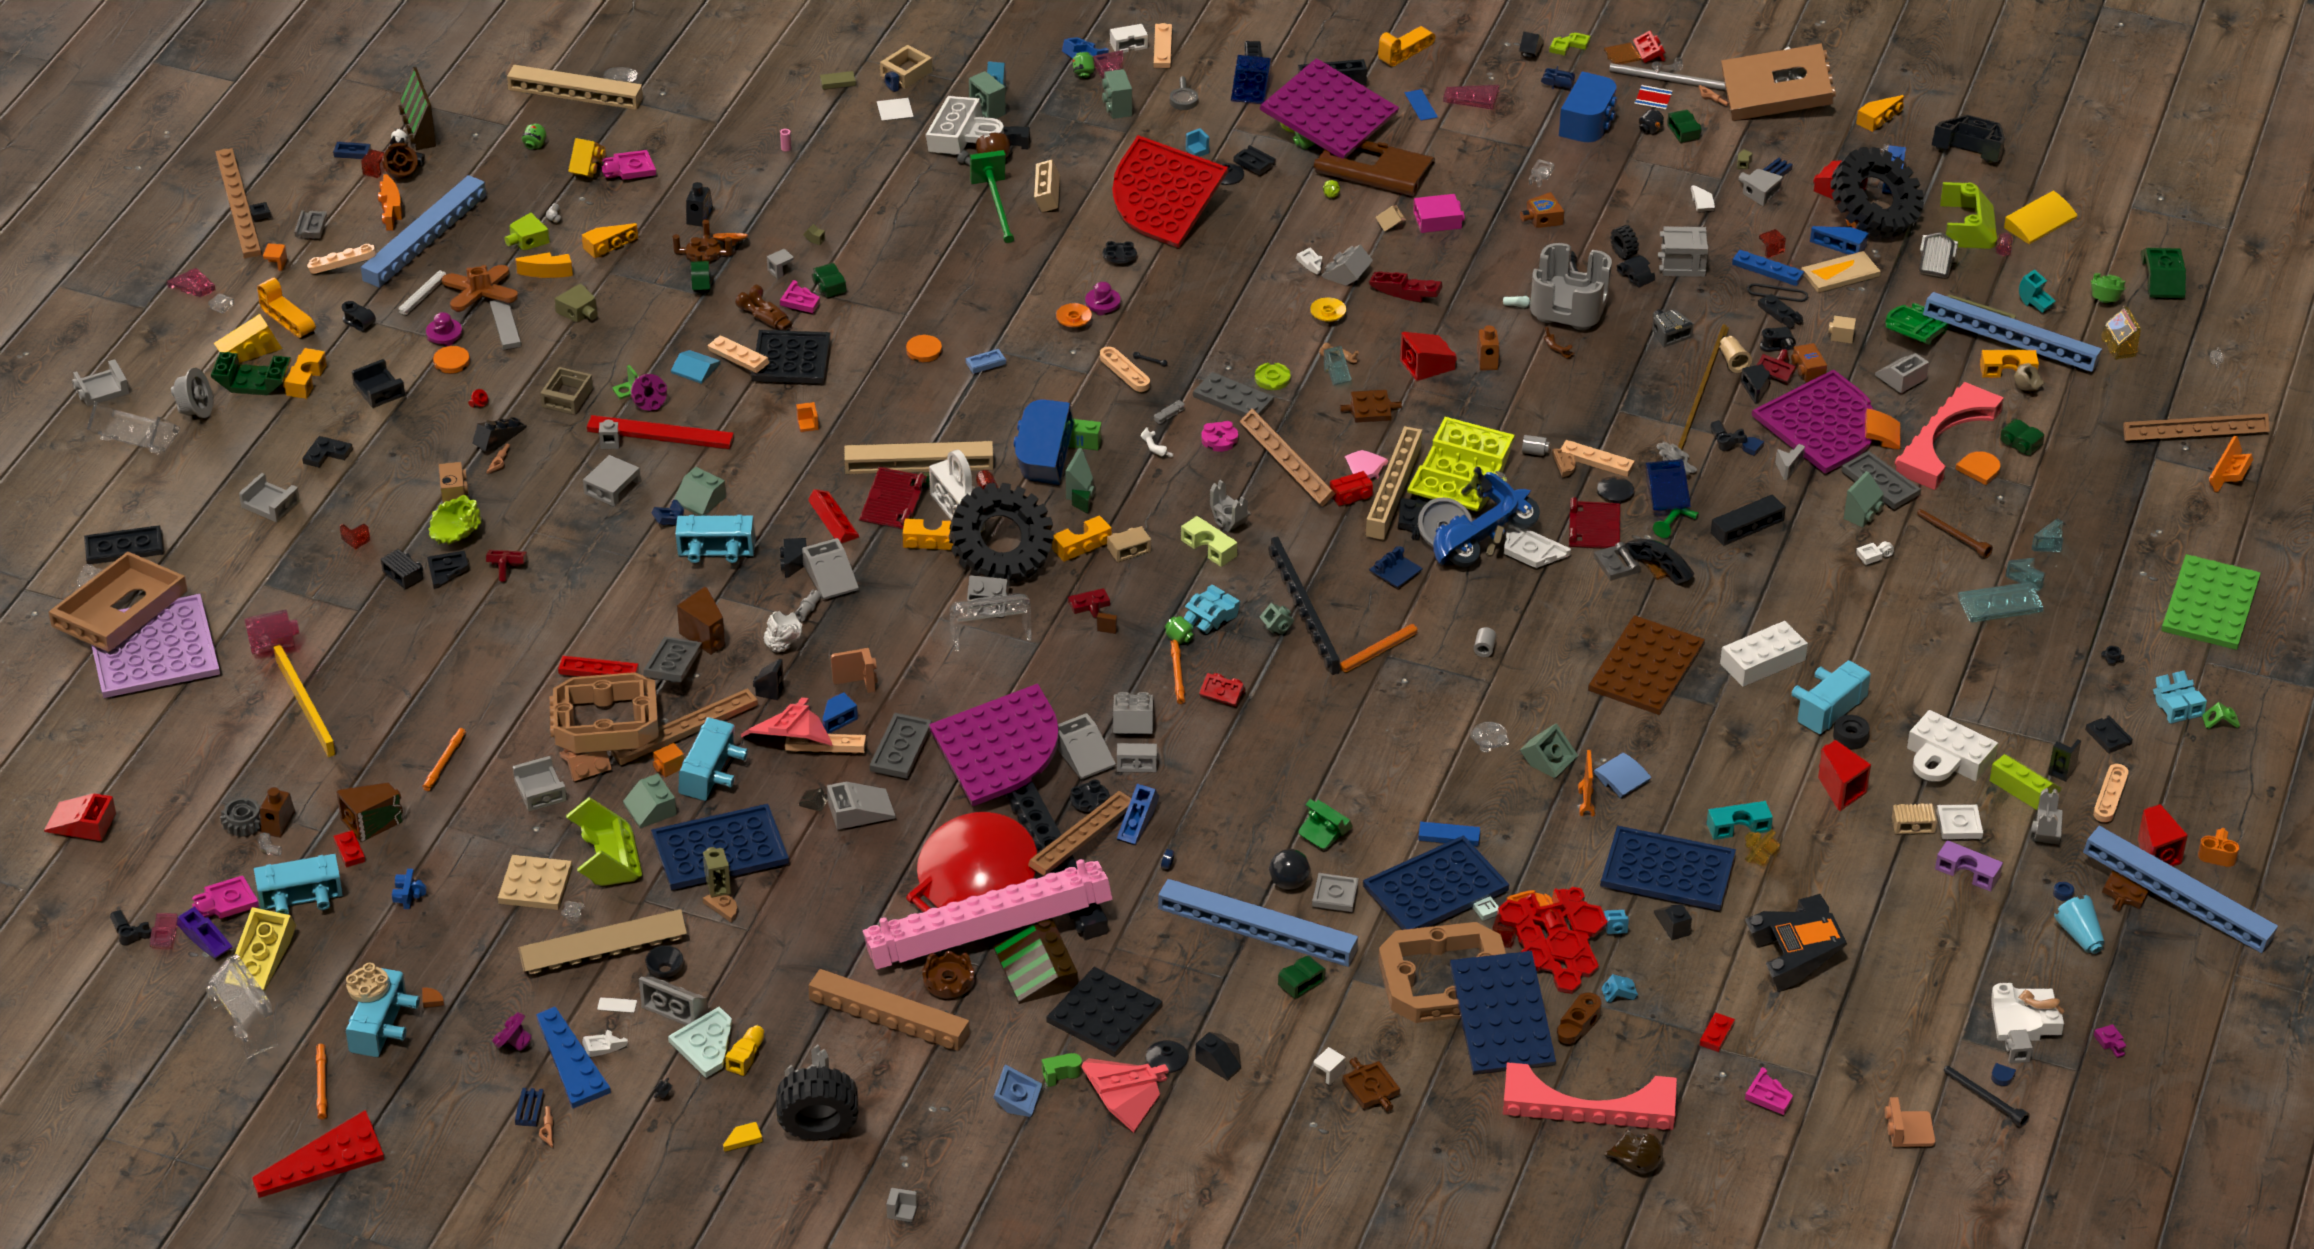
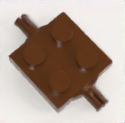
[1340,390,1402,423]
[2102,870,2150,911]
[1342,1057,1400,1112]

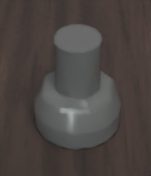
[957,150,970,166]

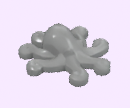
[1656,441,1697,475]

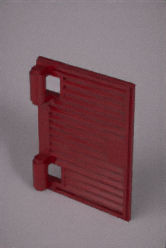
[859,467,927,529]
[1569,497,1620,549]

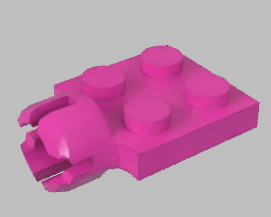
[602,150,656,179]
[192,875,259,919]

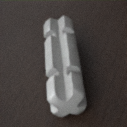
[1154,400,1185,424]

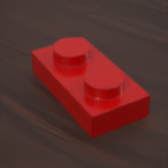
[333,830,365,868]
[1699,1012,1735,1052]

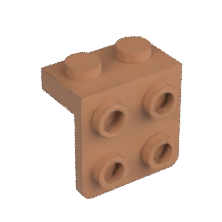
[831,648,878,693]
[559,749,612,781]
[1885,1097,1935,1147]

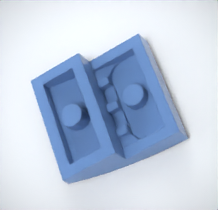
[1594,753,1652,799]

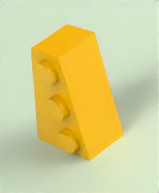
[214,314,283,363]

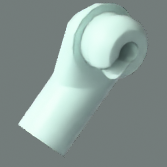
[1503,296,1530,309]

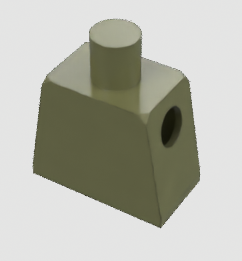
[554,283,598,322]
[703,847,731,897]

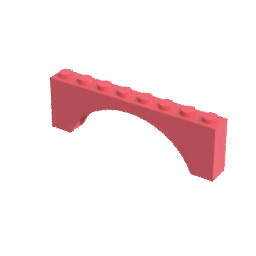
[1895,382,2004,490]
[1503,1063,1677,1130]

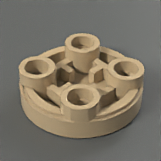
[346,963,390,1002]

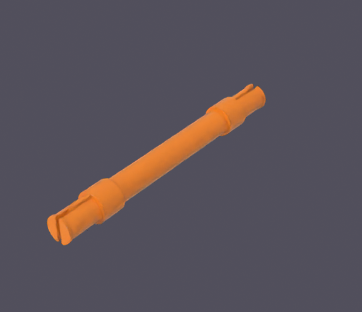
[1171,640,1185,704]
[422,728,466,791]
[316,1044,327,1120]

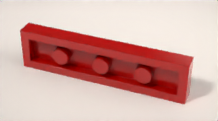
[558,656,639,677]

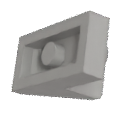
[1775,444,1805,480]

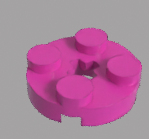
[1201,421,1238,452]

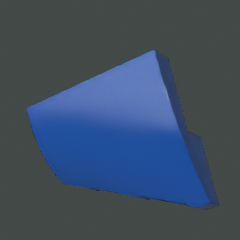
[1062,37,1109,62]

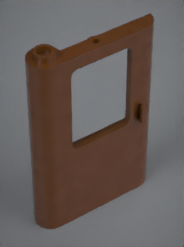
[1313,141,1435,197]

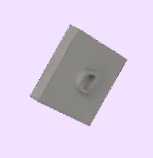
[1312,873,1359,912]

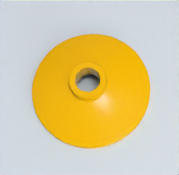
[1310,297,1346,321]

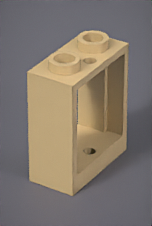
[880,45,932,89]

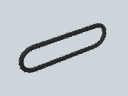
[1747,283,1808,302]

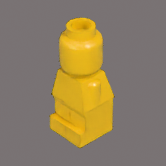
[725,1025,764,1076]

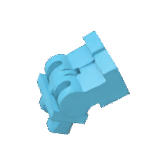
[1184,585,1240,634]
[2153,670,2207,724]

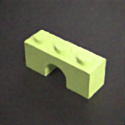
[1181,516,1237,567]

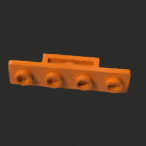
[2209,436,2253,492]

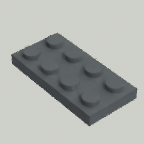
[1193,372,1274,417]
[1842,451,1921,509]
[643,636,702,683]
[869,713,932,779]

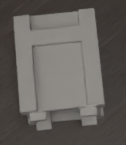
[1658,226,1708,277]

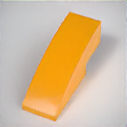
[515,252,573,278]

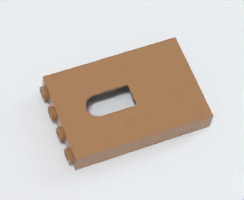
[1721,43,1836,121]
[49,552,187,652]

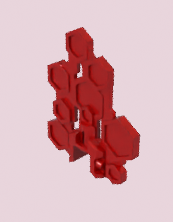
[1497,886,1608,994]

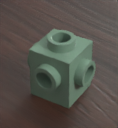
[1260,603,1295,635]

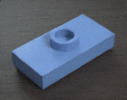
[966,349,1006,374]

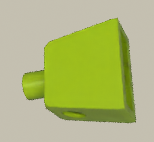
[504,213,550,250]

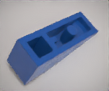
[1810,226,1868,255]
[1117,784,1160,845]

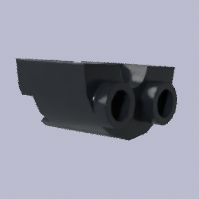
[1616,255,1655,288]

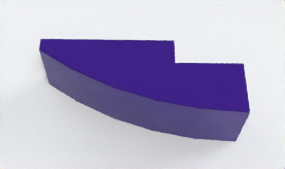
[177,906,233,959]

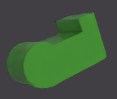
[1042,1053,1082,1087]

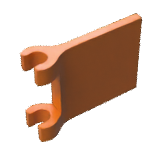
[1578,750,1595,817]

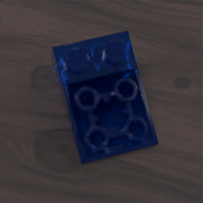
[1231,55,1272,104]
[1646,459,1691,511]

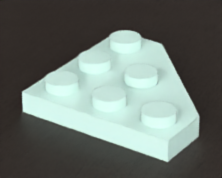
[668,1007,732,1078]

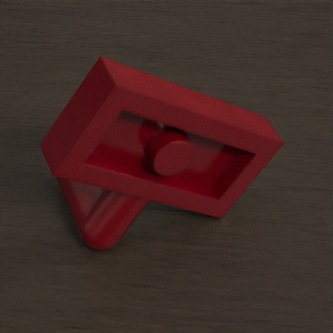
[1757,349,1796,384]
[486,550,527,582]
[1068,588,1110,618]

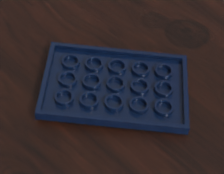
[651,804,789,890]
[1600,825,1736,911]
[1363,835,1510,930]
[1450,951,1556,1075]

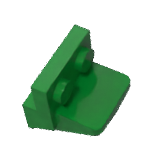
[1299,799,1353,850]

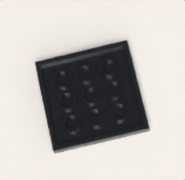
[751,330,831,384]
[1046,966,1163,1057]

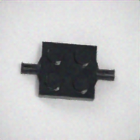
[1397,495,1428,540]

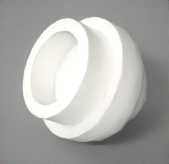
[391,129,408,144]

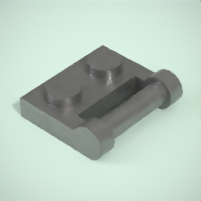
[1594,542,1641,581]

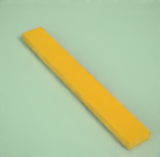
[274,645,335,757]

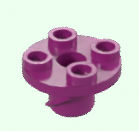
[1085,282,1121,316]
[426,312,462,346]
[631,374,667,410]
[492,1012,532,1051]

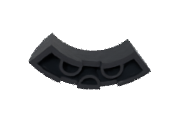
[1625,538,1695,584]

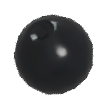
[1269,848,1311,890]

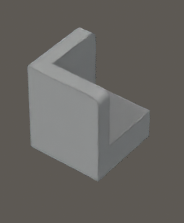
[767,249,794,279]
[886,1188,917,1222]

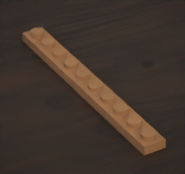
[215,148,261,258]

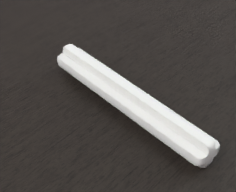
[399,270,446,315]

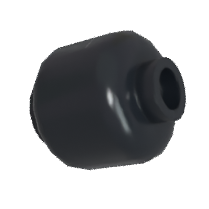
[1639,109,1664,134]

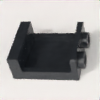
[352,359,405,408]

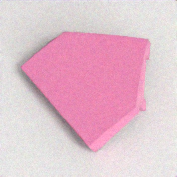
[1345,450,1388,479]

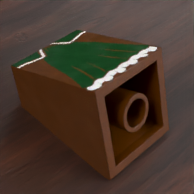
[336,782,403,842]

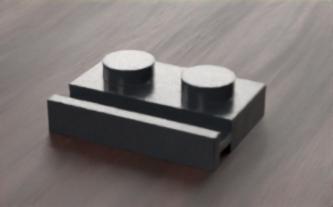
[1233,145,1276,175]
[2085,715,2133,754]

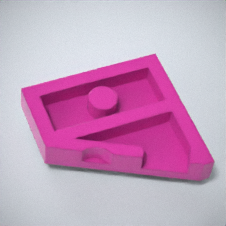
[780,280,820,313]
[1745,1067,1793,1115]

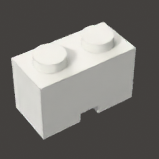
[1110,24,1148,54]

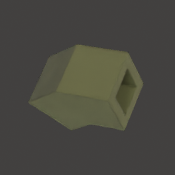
[1737,149,1753,169]
[803,224,825,245]

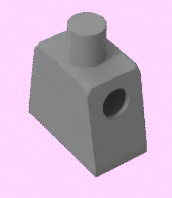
[1738,169,1783,206]

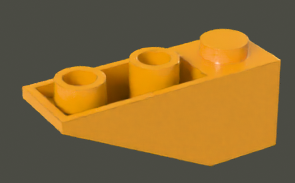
[1856,95,1904,132]
[582,223,638,258]

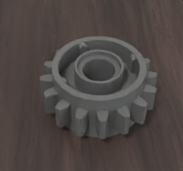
[220,798,261,836]

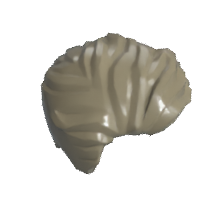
[2014,363,2044,392]

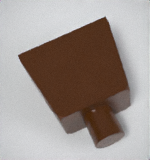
[260,787,295,838]

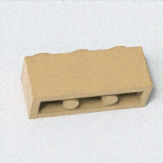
[1034,160,1060,212]

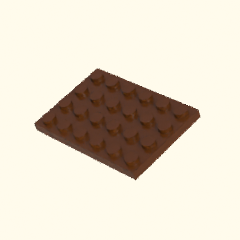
[1588,615,1705,715]

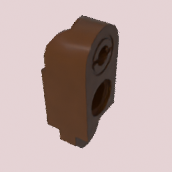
[1557,992,1602,1044]

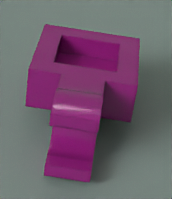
[2094,1024,2126,1058]

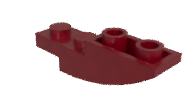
[1369,271,1443,302]

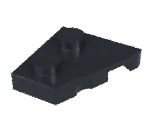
[427,550,468,589]

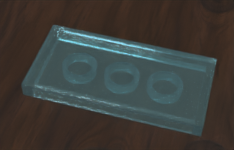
[1958,582,2043,622]

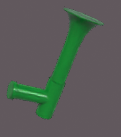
[1653,501,1699,538]

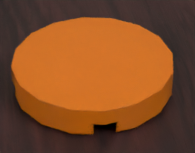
[906,335,942,362]
[433,346,470,374]

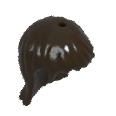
[1605,1130,1663,1174]

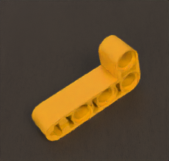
[1378,26,1436,67]
[257,278,316,338]

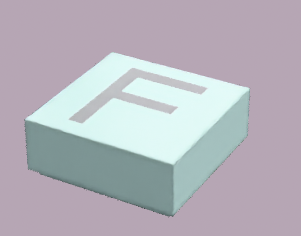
[1472,896,1499,921]

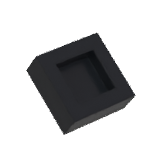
[249,202,271,221]

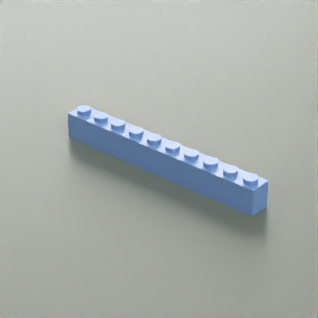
[361,175,486,288]
[1923,292,2102,372]
[2083,826,2278,953]
[1158,879,1358,967]

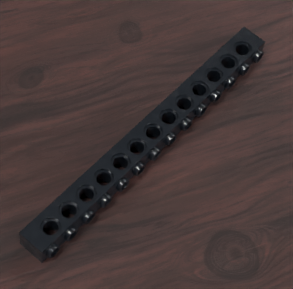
[1004,781,1108,940]

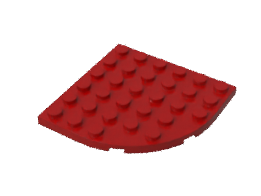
[1112,135,1229,248]

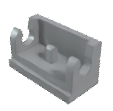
[1117,743,1157,772]

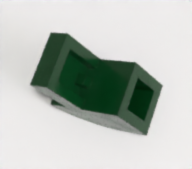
[691,261,710,290]

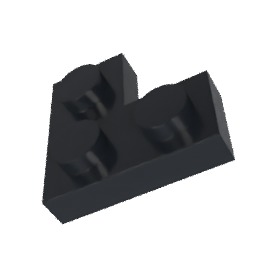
[302,436,353,468]

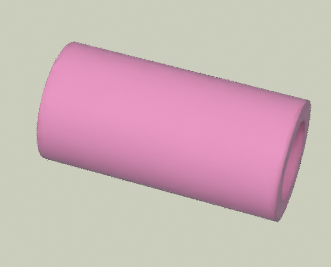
[780,129,791,151]

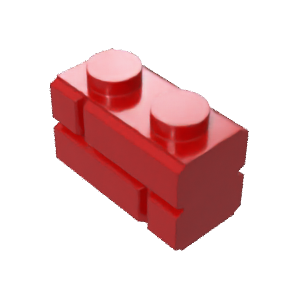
[1330,471,1373,506]

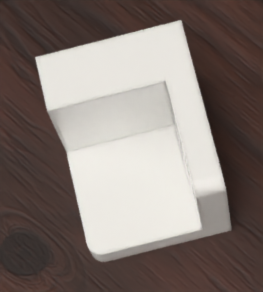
[1314,1047,1345,1085]

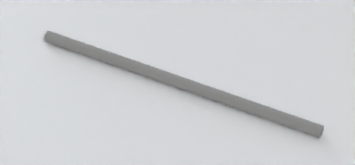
[1609,63,1825,107]

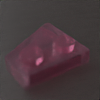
[1093,50,1123,79]
[167,268,216,297]

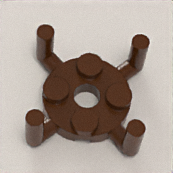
[672,220,733,264]

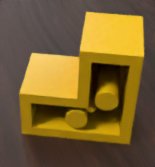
[568,138,606,178]

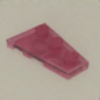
[1443,85,1499,110]

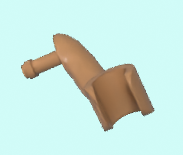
[1319,342,1359,363]
[2018,989,2064,1014]

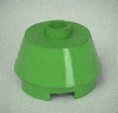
[2091,273,2126,303]

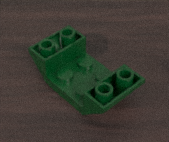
[2140,248,2186,298]
[211,352,291,396]

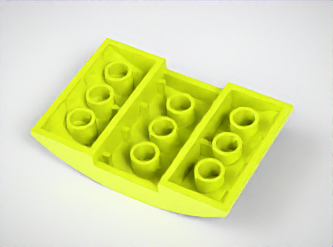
[1407,417,1515,511]

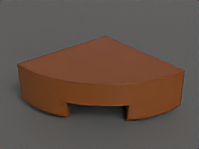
[422,987,444,1008]

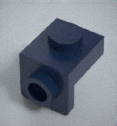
[652,500,684,525]

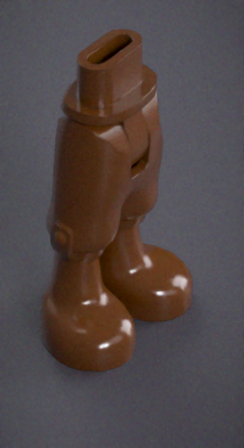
[735,284,793,331]

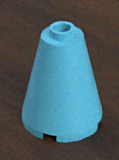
[2054,895,2105,954]

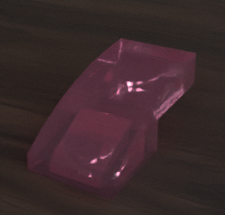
[149,913,178,947]

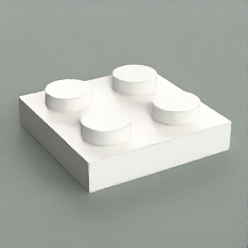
[1936,805,1983,839]

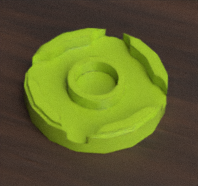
[1255,363,1291,390]

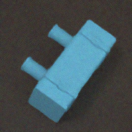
[675,515,756,563]
[1791,660,1871,734]
[678,717,748,801]
[254,854,343,915]
[346,968,420,1057]

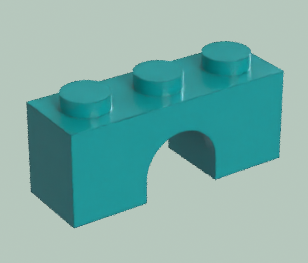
[1706,801,1773,840]

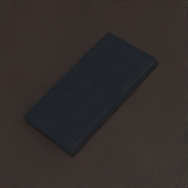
[84,525,164,565]

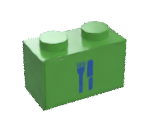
[1069,419,1101,451]

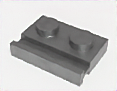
[295,210,327,239]

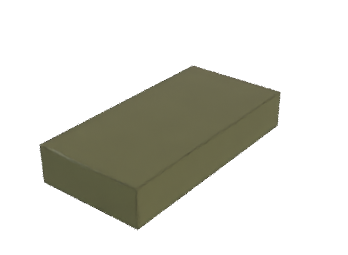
[820,71,856,89]

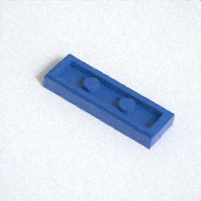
[1418,821,1480,846]

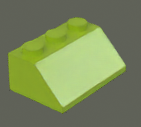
[1989,754,2062,810]

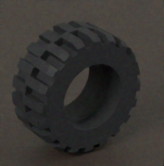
[776,1066,858,1141]

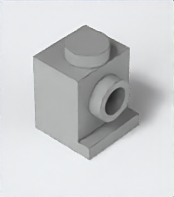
[599,420,620,449]
[2005,1029,2032,1064]

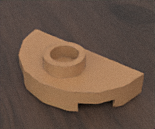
[1552,449,1576,477]
[703,895,737,923]

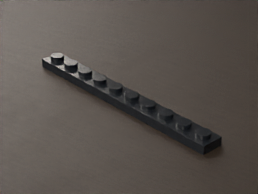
[1268,537,1340,675]

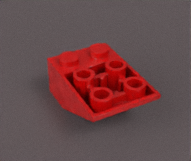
[44,793,116,841]

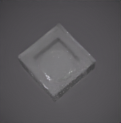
[208,293,234,313]

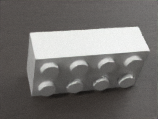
[1720,621,1808,687]

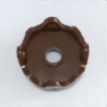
[922,951,974,998]

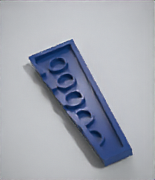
[536,1007,611,1109]

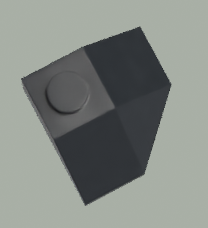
[1195,1032,1241,1081]

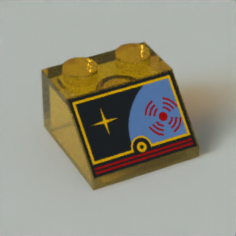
[2101,307,2141,360]

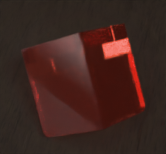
[361,149,384,178]
[1759,229,1786,258]
[340,523,370,550]
[1492,914,1516,949]

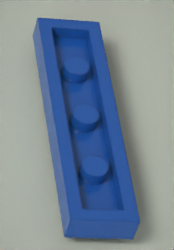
[1732,250,1804,286]

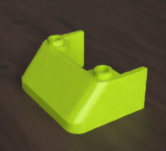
[1940,182,1997,249]
[566,797,642,886]

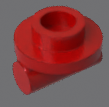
[468,389,488,407]

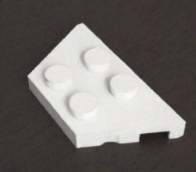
[1504,522,1571,568]

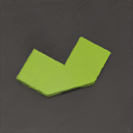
[1549,33,1591,56]

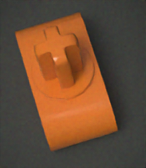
[2198,828,2239,867]

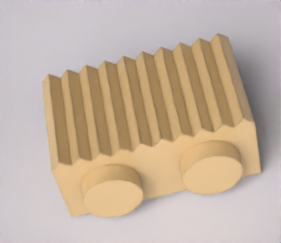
[1107,526,1151,563]
[1891,803,1937,834]

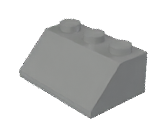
[639,976,708,1025]

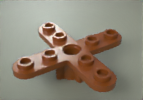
[442,265,518,312]

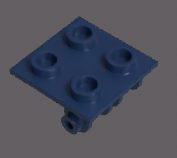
[1369,546,1423,588]

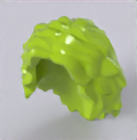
[428,495,481,545]

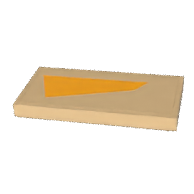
[1801,251,1881,293]

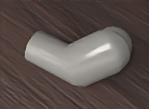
[546,203,561,224]

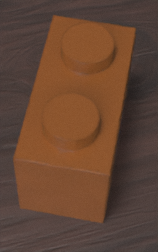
[1791,343,1827,383]

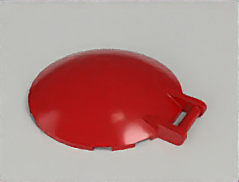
[906,812,1037,912]

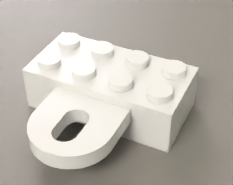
[926,96,1004,155]
[929,450,986,531]
[1907,710,1998,781]

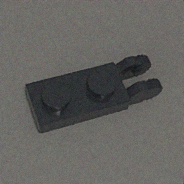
[1758,294,1804,328]

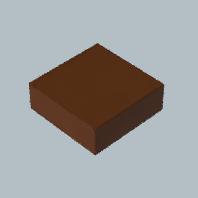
[1097,613,1117,634]

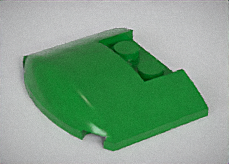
[1885,303,1951,345]

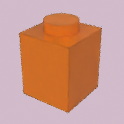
[653,743,685,777]

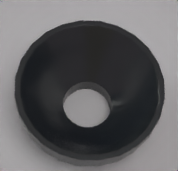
[645,946,683,978]

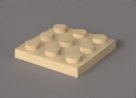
[498,855,572,910]

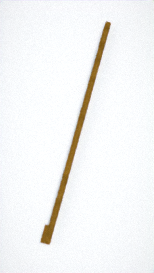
[1678,324,1729,450]

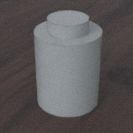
[1522,435,1550,456]
[1474,627,1496,657]

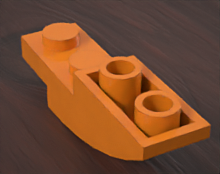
[378,174,402,231]

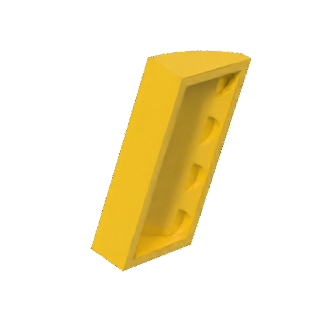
[2004,190,2077,245]

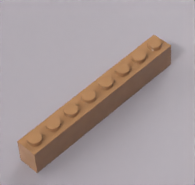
[808,969,970,1051]

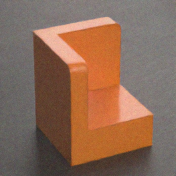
[263,243,287,271]
[796,402,819,432]

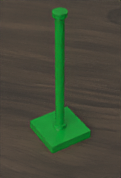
[970,150,1014,243]

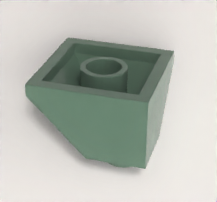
[1066,448,1095,500]
[1520,723,1578,778]

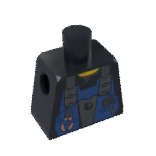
[686,182,713,227]

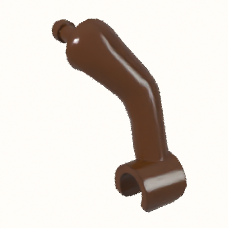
[1544,327,1574,359]

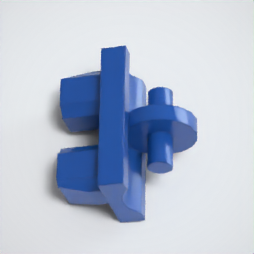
[392,869,427,909]

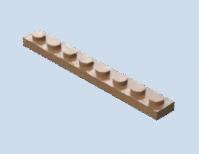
[1240,409,1336,507]
[2123,413,2270,441]
[611,688,758,765]
[1028,791,1131,876]

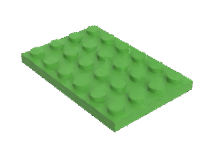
[2161,554,2261,650]

